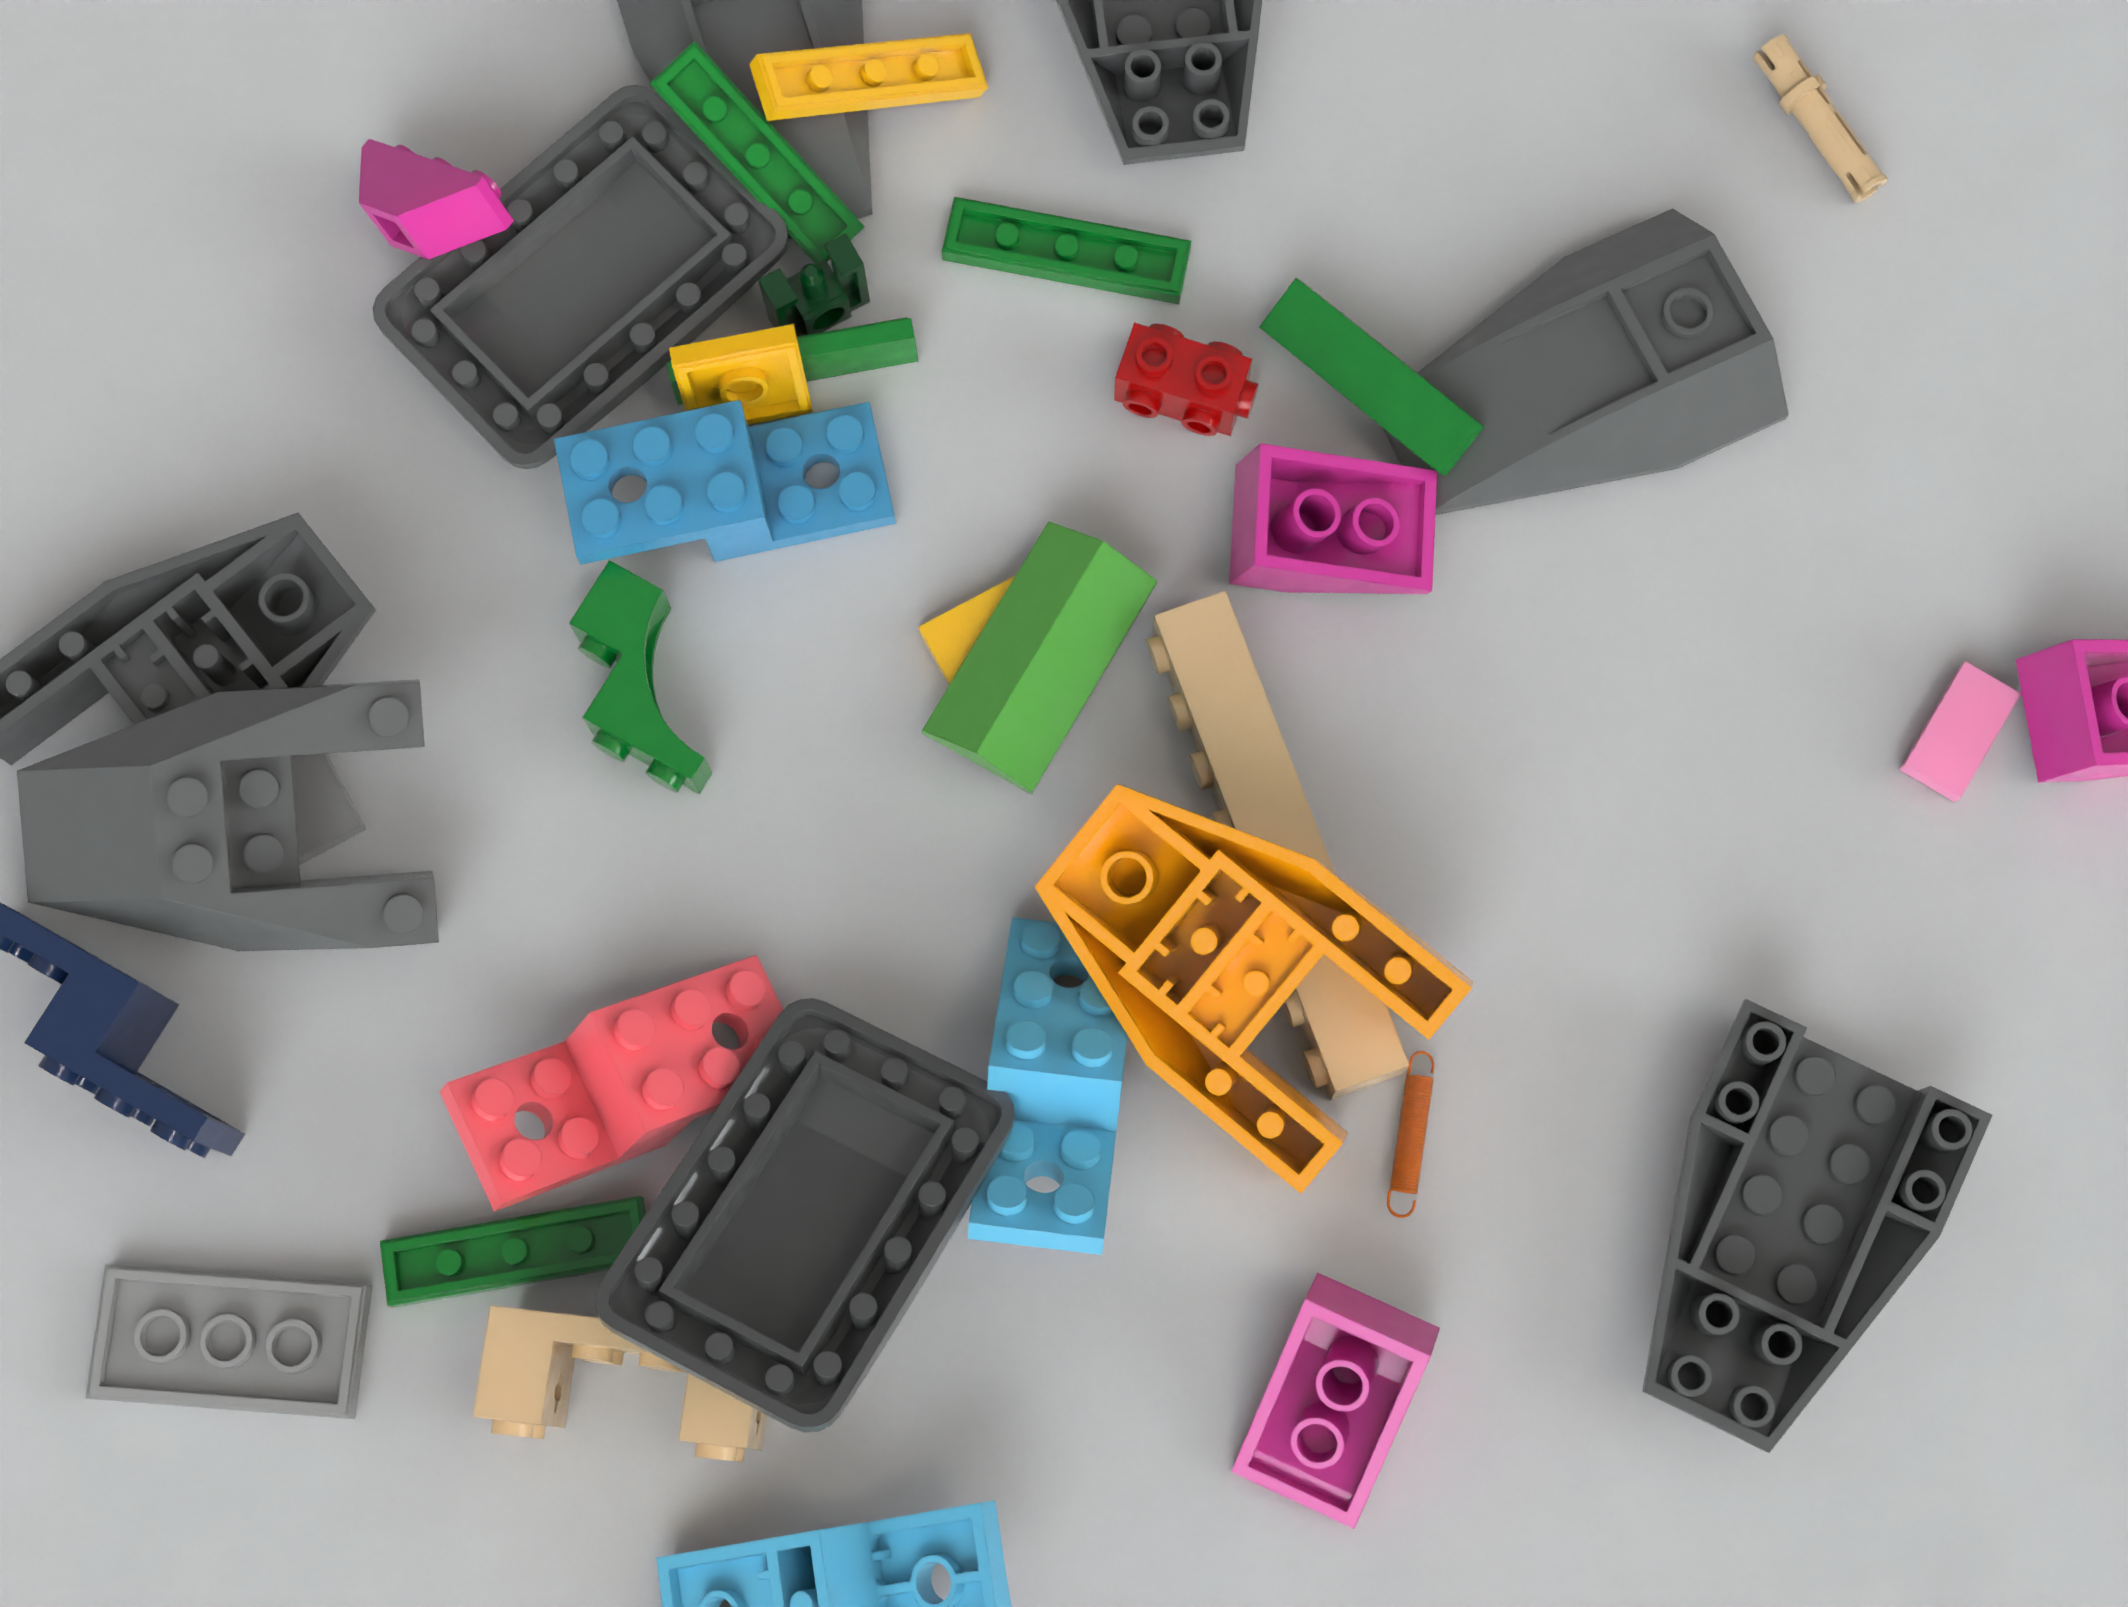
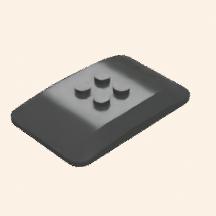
[373,85,789,469]
[595,998,1015,1433]

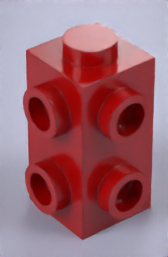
[1114,322,1259,436]

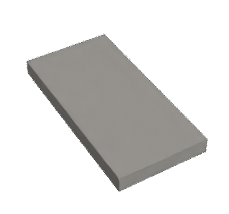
[85,1264,372,1419]

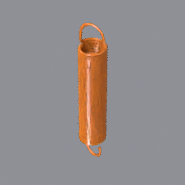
[1387,1051,1435,1218]

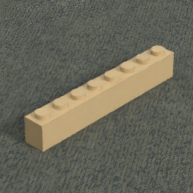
[1146,591,1410,1100]

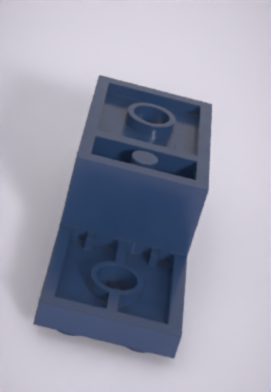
[0,902,245,1158]

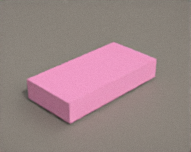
[1899,661,2021,802]

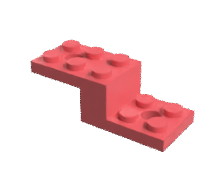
[440,955,783,1212]

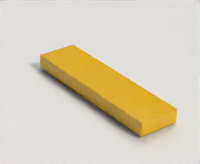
[749,33,988,121]

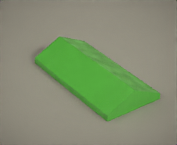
[922,521,1157,795]

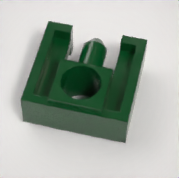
[758,233,870,337]

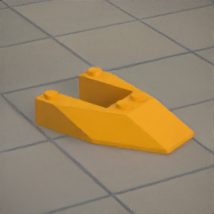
[1035,784,1473,1194]

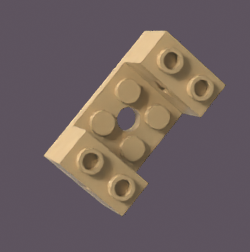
[473,1305,766,1462]

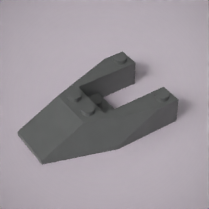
[0,513,376,765]
[17,679,439,951]

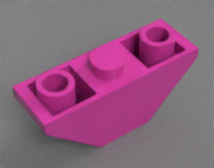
[359,139,514,260]

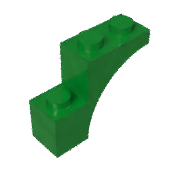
[569,560,712,794]

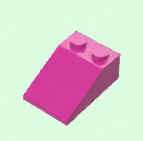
[1229,443,1437,594]
[2015,639,2128,783]
[1231,1272,1440,1529]

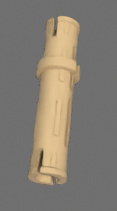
[1753,34,1888,203]

